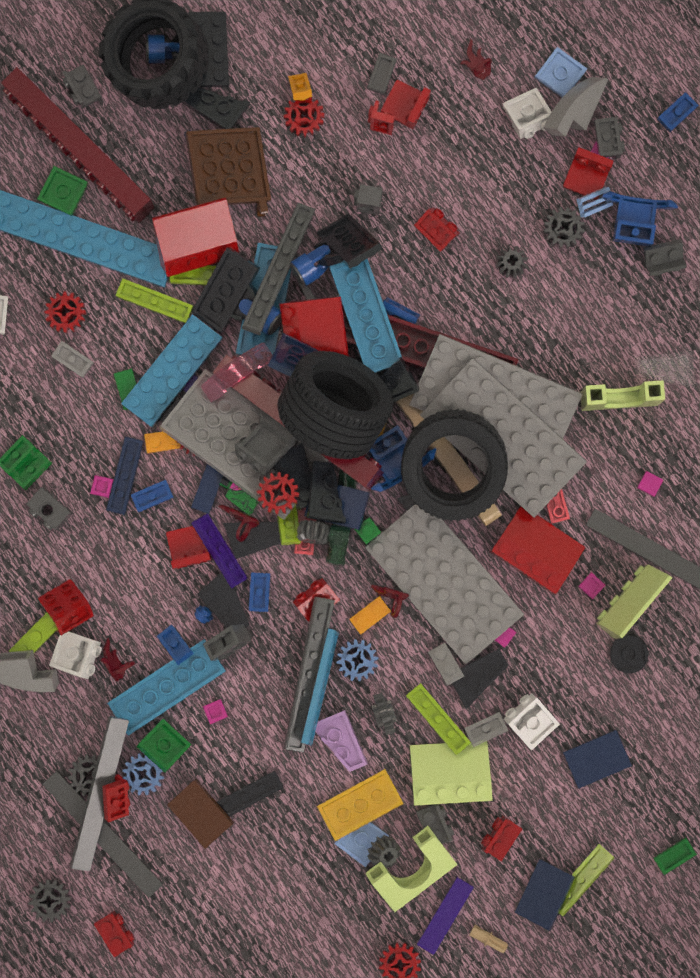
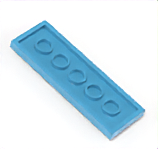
[236,243,292,361]
[329,259,403,373]
[121,314,223,428]
[107,639,226,736]

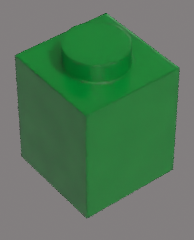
[354,517,381,545]

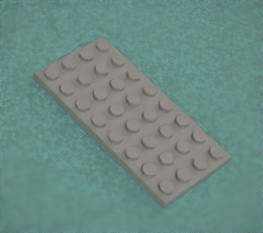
[410,334,583,439]
[420,357,587,517]
[159,369,328,520]
[365,505,524,664]

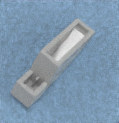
[543,77,608,137]
[0,650,59,692]

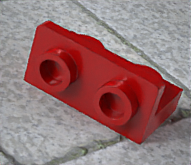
[368,100,395,136]
[414,207,460,252]
[293,578,340,622]
[102,774,130,823]
[94,911,135,957]

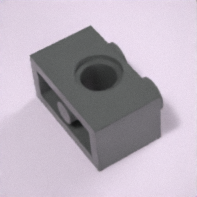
[354,184,383,215]
[26,487,73,531]

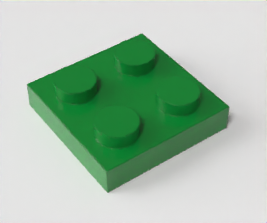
[37,166,89,216]
[136,719,191,773]

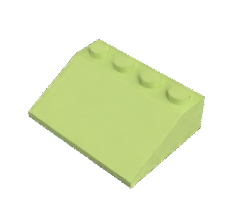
[596,564,672,639]
[410,741,493,806]

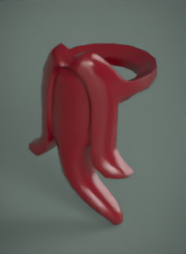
[460,39,492,80]
[218,505,259,542]
[371,585,409,618]
[99,638,135,682]

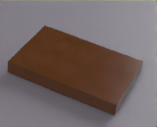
[167,779,234,849]

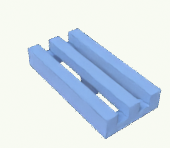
[576,187,613,217]

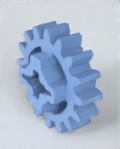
[337,639,378,681]
[122,753,165,795]

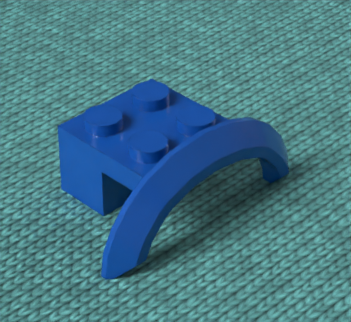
[602,191,678,246]
[367,425,436,492]

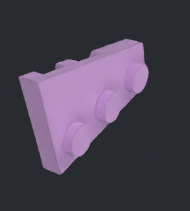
[316,710,368,772]

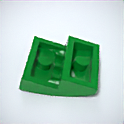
[0,435,52,490]

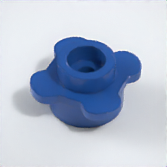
[194,605,214,624]

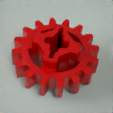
[284,97,325,137]
[44,291,87,334]
[257,472,299,515]
[379,942,421,978]

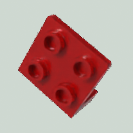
[380,80,431,129]
[563,147,614,200]
[166,526,212,570]
[38,579,94,636]
[481,815,522,861]

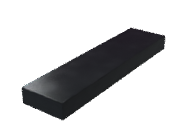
[216,770,284,817]

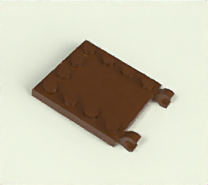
[185,127,271,217]

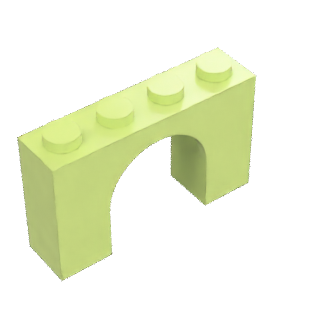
[581,380,665,411]
[365,826,457,912]

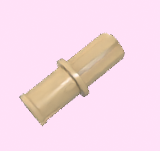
[469,924,508,953]

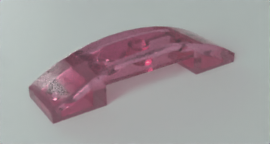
[201,342,273,403]

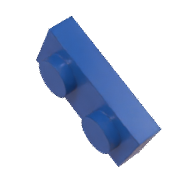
[657,92,699,132]
[383,297,420,324]
[131,480,174,513]
[249,572,271,612]
[157,624,194,665]

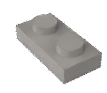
[51,341,94,378]
[428,643,464,686]
[464,712,508,747]

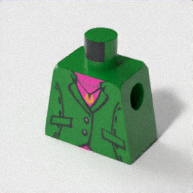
[219,476,258,516]

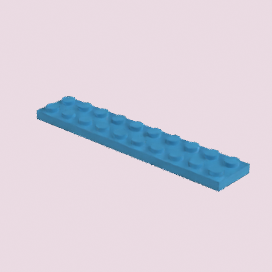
[0,190,169,288]

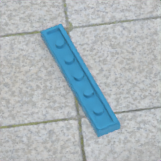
[301,628,339,746]

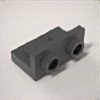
[62,64,102,109]
[594,117,625,159]
[643,239,687,276]
[416,804,455,844]

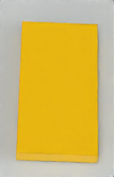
[317,769,404,841]

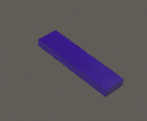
[191,513,248,589]
[417,877,474,955]

